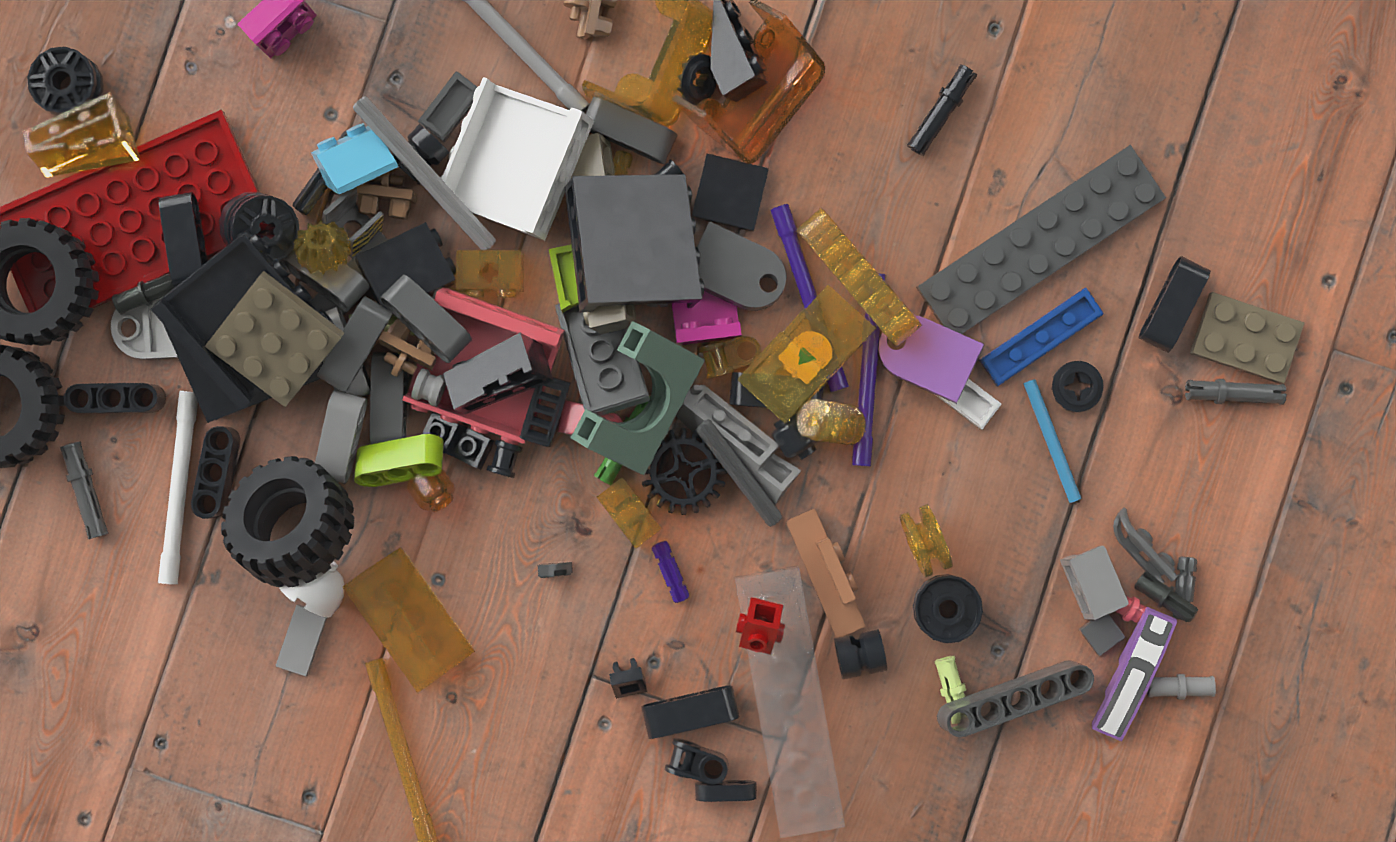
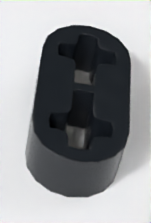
[695,780,757,802]

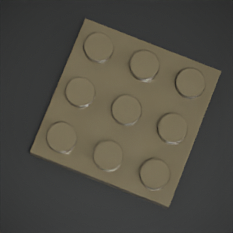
[205,271,344,407]

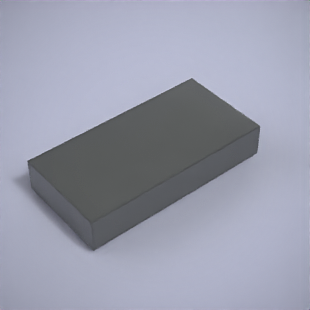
[417,71,477,142]

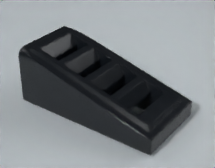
[519,377,571,447]

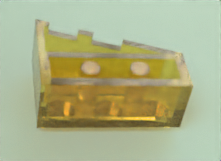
[22,92,140,177]

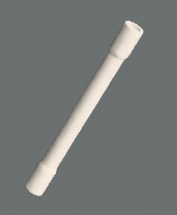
[158,391,198,584]

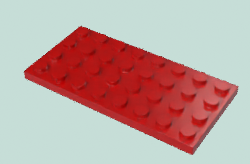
[0,110,268,313]

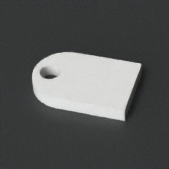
[111,297,178,359]

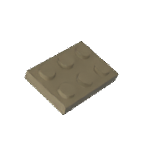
[1190,292,1304,384]

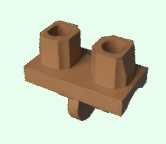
[563,0,617,40]
[356,169,417,220]
[378,319,436,377]

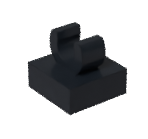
[609,658,647,699]

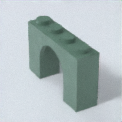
[571,321,705,475]

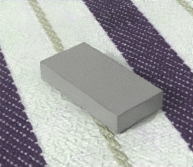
[276,604,328,676]

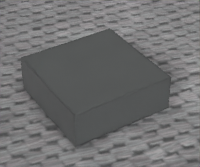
[1079,614,1125,656]

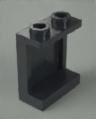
[356,222,458,310]

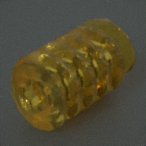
[796,399,866,445]

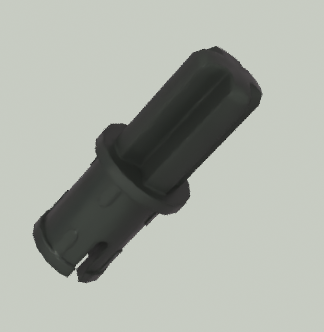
[112,274,174,314]
[1134,571,1198,622]

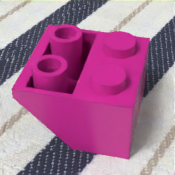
[238,0,317,59]

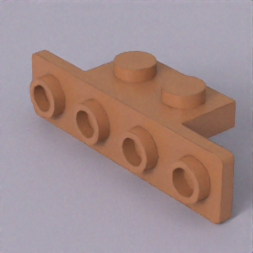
[786,509,865,638]

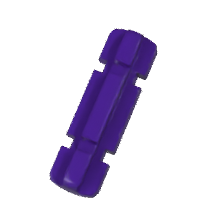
[652,541,689,603]

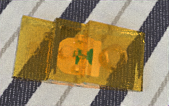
[737,285,877,424]

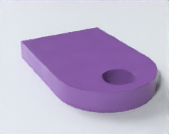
[879,315,984,404]

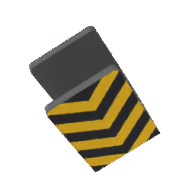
[323,187,384,258]

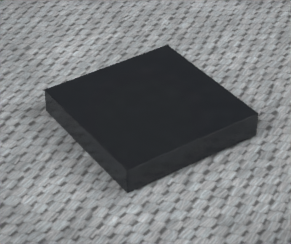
[692,154,769,232]

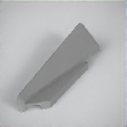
[676,385,801,505]

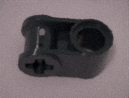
[664,738,729,785]

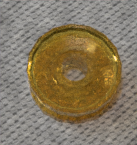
[899,504,953,578]

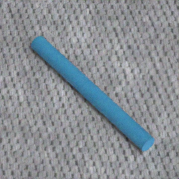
[1023,379,1082,503]

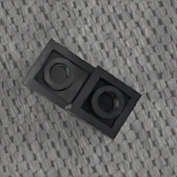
[422,412,495,470]

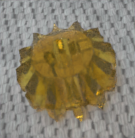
[294,219,351,275]

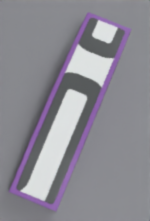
[1092,607,1177,741]

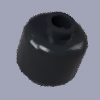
[772,410,820,460]

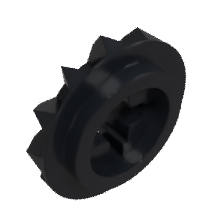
[677,53,717,106]
[1051,361,1104,412]

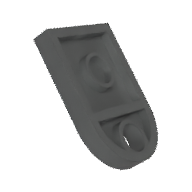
[697,221,786,311]

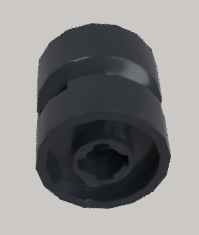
[391,124,450,185]
[834,629,887,679]

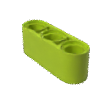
[354,434,444,487]

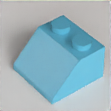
[311,123,398,195]

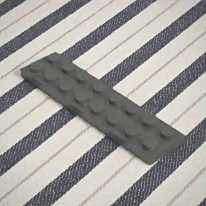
[916,145,1166,334]

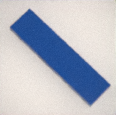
[979,288,1104,386]

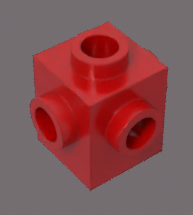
[736,597,785,655]

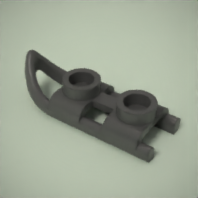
[1113,508,1178,583]

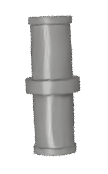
[1147,674,1216,700]

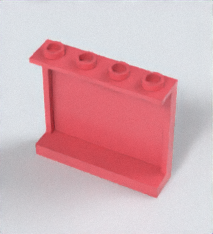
[402,287,565,445]

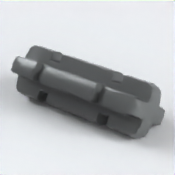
[1173,556,1197,620]

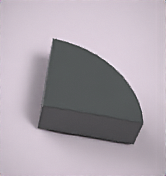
[537,562,573,578]

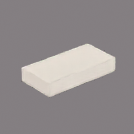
[936,379,1001,430]

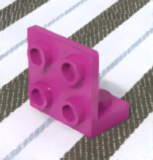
[672,291,742,345]

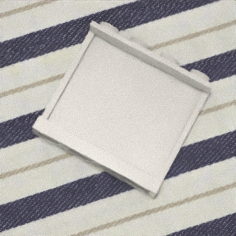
[440,77,594,241]

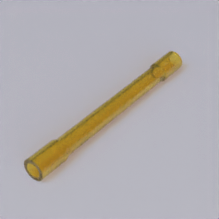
[365,657,439,842]

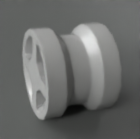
[411,368,446,407]

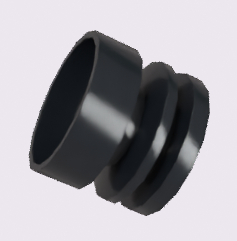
[219,192,300,261]

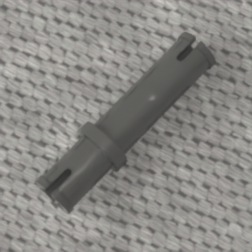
[1185,379,1287,405]
[60,441,109,540]

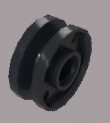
[27,47,104,119]
[912,574,983,644]

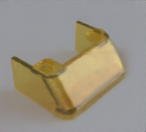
[582,0,713,127]

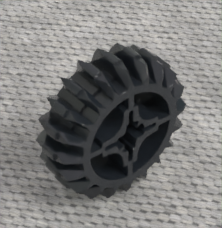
[642,428,727,515]

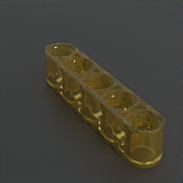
[797,208,922,347]

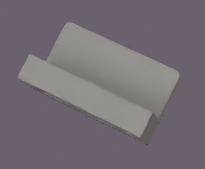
[1060,546,1128,620]

